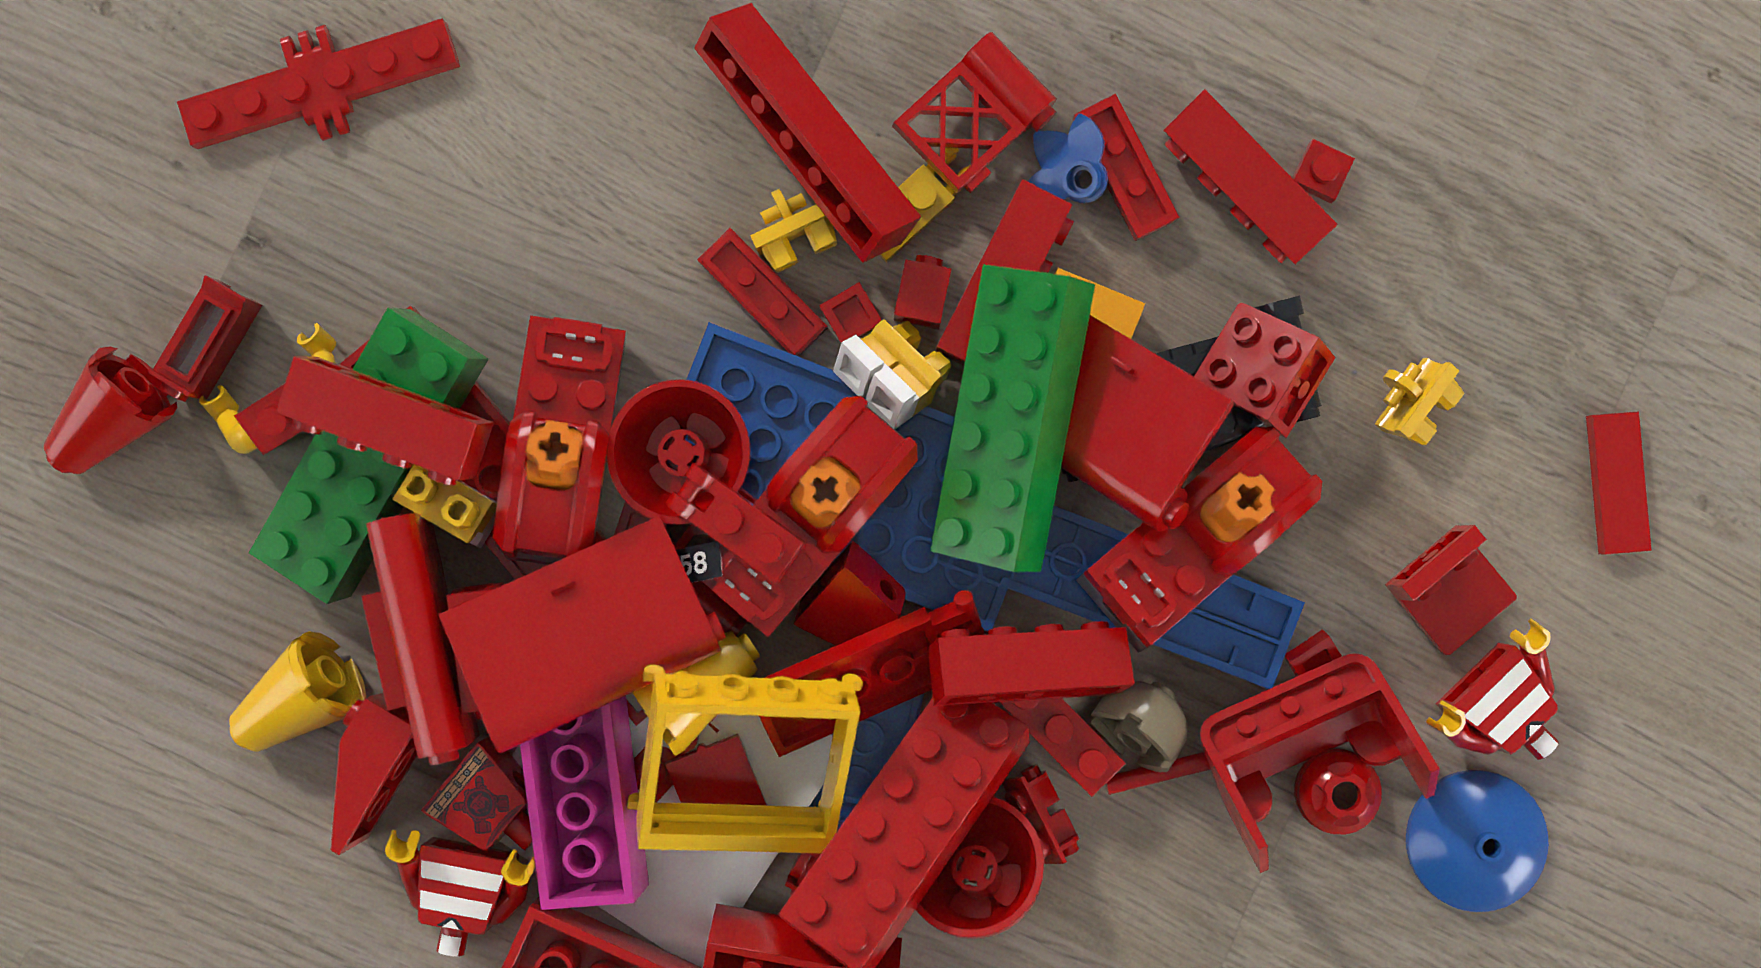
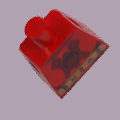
[421,736,533,851]

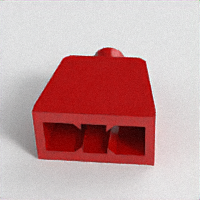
[793,541,906,646]

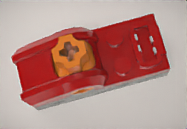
[493,315,626,565]
[702,396,918,637]
[1076,427,1323,653]

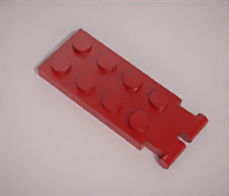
[759,590,985,757]

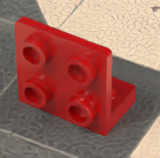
[1194,303,1336,438]
[1385,525,1517,655]

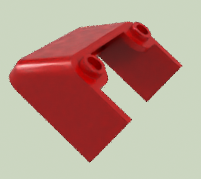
[1200,653,1440,873]

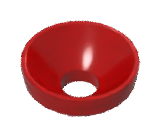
[1294,748,1382,835]

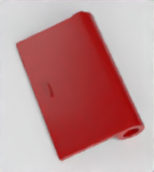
[1061,315,1236,532]
[366,513,480,766]
[438,515,727,754]

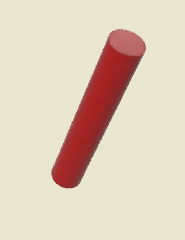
[1105,752,1211,795]

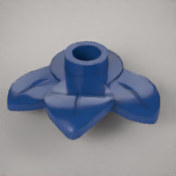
[1028,114,1108,203]

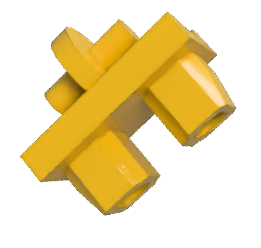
[750,189,837,273]
[1375,358,1464,445]

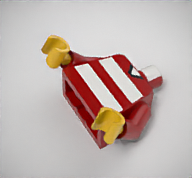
[1426,618,1559,760]
[385,830,536,956]

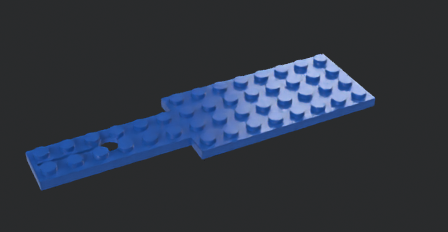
[685,322,1305,689]

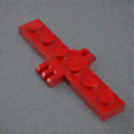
[177,18,461,150]

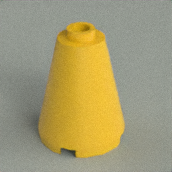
[229,631,366,752]
[633,631,760,756]

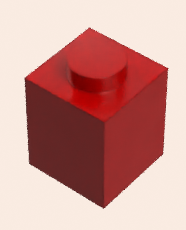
[894,255,952,330]

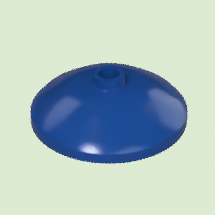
[1406,770,1549,912]

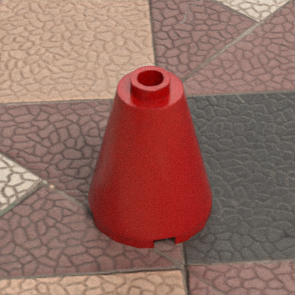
[43,346,178,474]

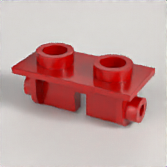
[1002,764,1080,864]

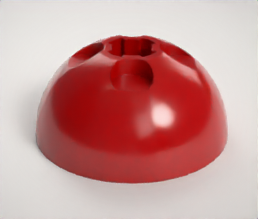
[607,380,751,524]
[915,797,1044,939]

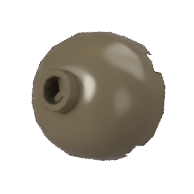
[1090,681,1188,772]

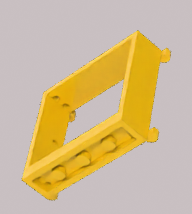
[627,665,862,853]

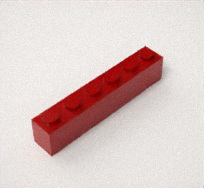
[694,3,921,263]

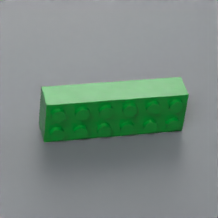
[930,264,1095,572]
[249,307,489,604]

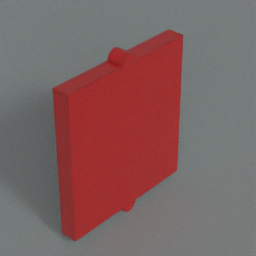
[665,734,767,806]

